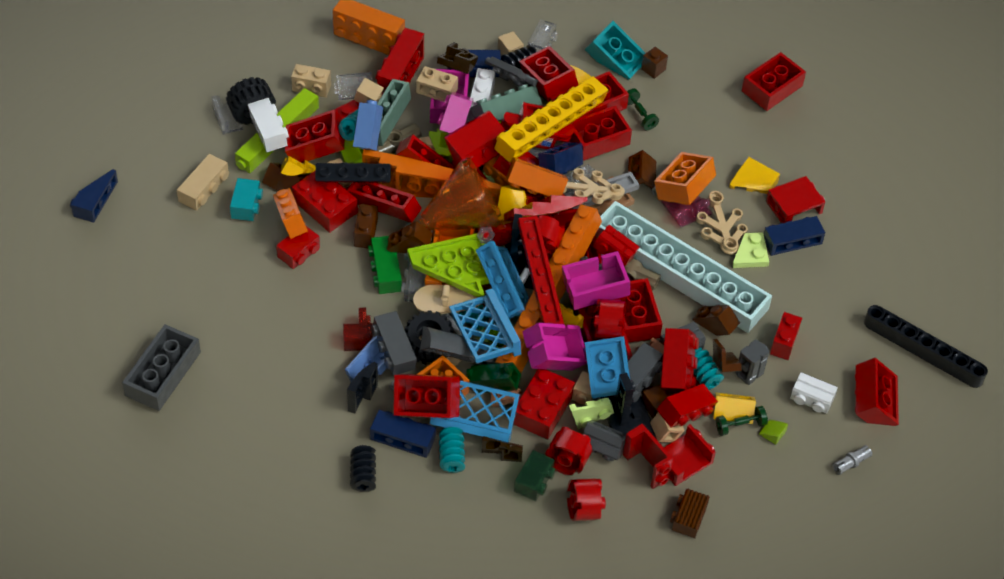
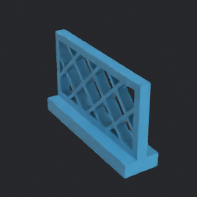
[476,241,529,319]
[449,288,521,363]
[430,380,520,442]

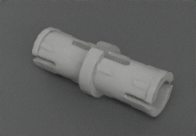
[833,445,872,475]

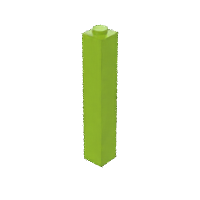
[235,88,319,173]

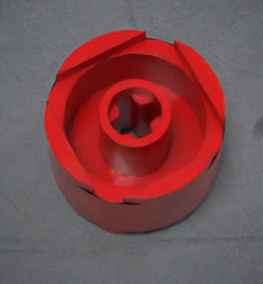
[523,215,565,258]
[594,299,626,339]
[545,427,592,475]
[567,478,606,521]

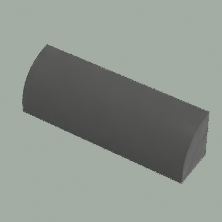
[420,326,497,365]

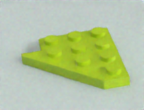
[407,232,490,297]

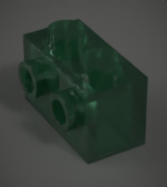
[514,450,556,501]

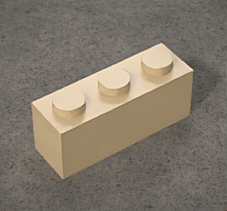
[177,154,229,211]

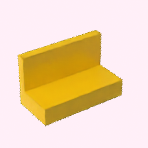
[713,392,756,424]

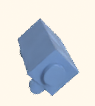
[353,100,383,151]

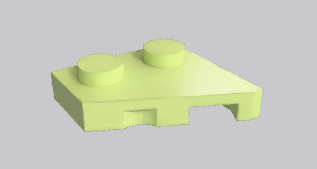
[732,232,769,268]
[569,398,614,429]

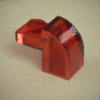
[343,307,374,351]

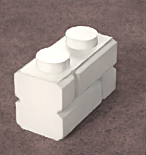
[790,373,838,414]

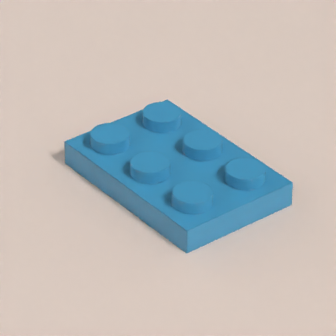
[585,336,630,398]

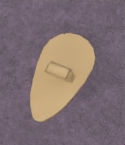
[413,284,481,314]

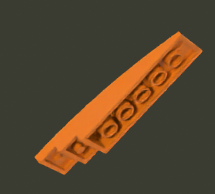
[362,149,502,207]

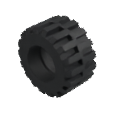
[226,77,276,125]
[404,310,454,365]

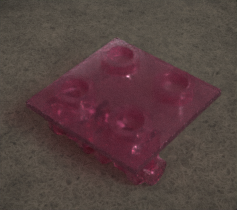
[661,195,712,227]

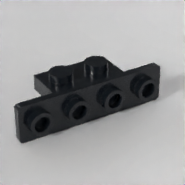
[315,163,391,183]

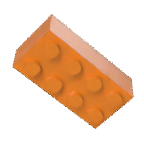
[333,0,405,55]

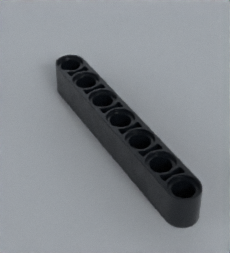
[864,305,988,388]

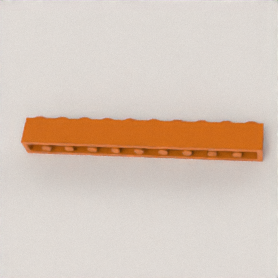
[495,204,602,373]

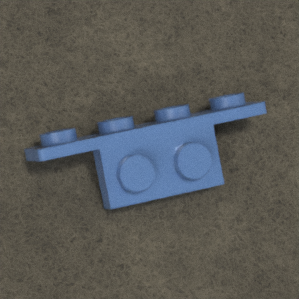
[345,336,386,382]

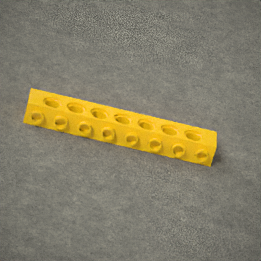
[494,76,608,163]

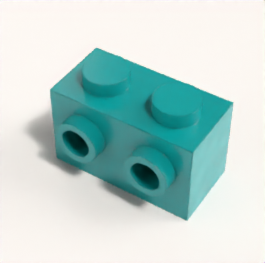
[230,178,263,221]

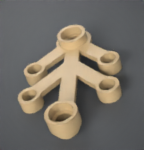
[563,168,625,204]
[696,191,748,255]

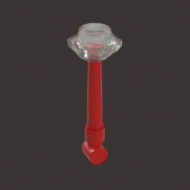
[472,220,495,243]

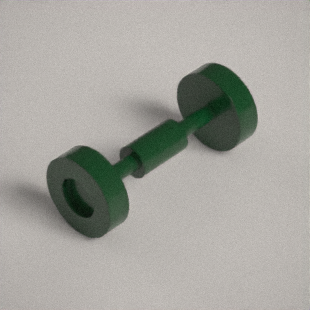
[627,88,659,130]
[715,406,768,436]

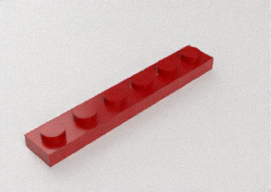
[517,215,564,324]

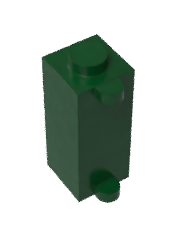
[466,362,521,394]

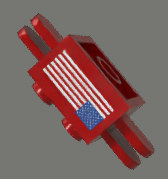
[501,102,574,150]

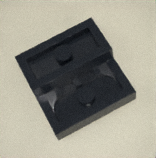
[347,362,378,414]

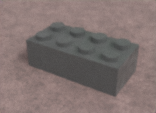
[122,324,201,411]

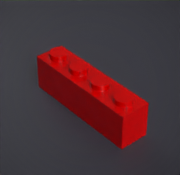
[347,182,422,223]

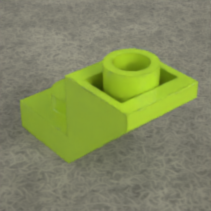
[429,129,452,157]
[340,140,362,163]

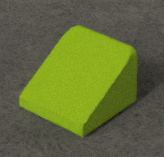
[759,420,788,445]

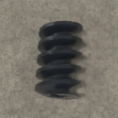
[501,45,538,69]
[350,445,376,492]

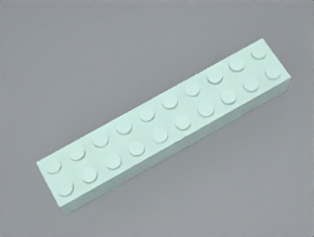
[595,201,772,333]

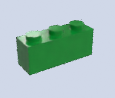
[368,236,402,294]

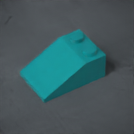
[584,21,646,80]

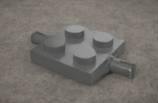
[485,56,538,87]

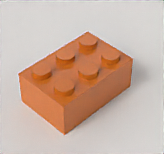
[654,152,716,205]

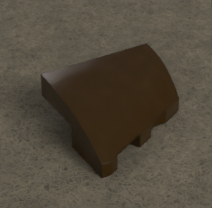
[437,42,478,74]
[482,436,523,462]

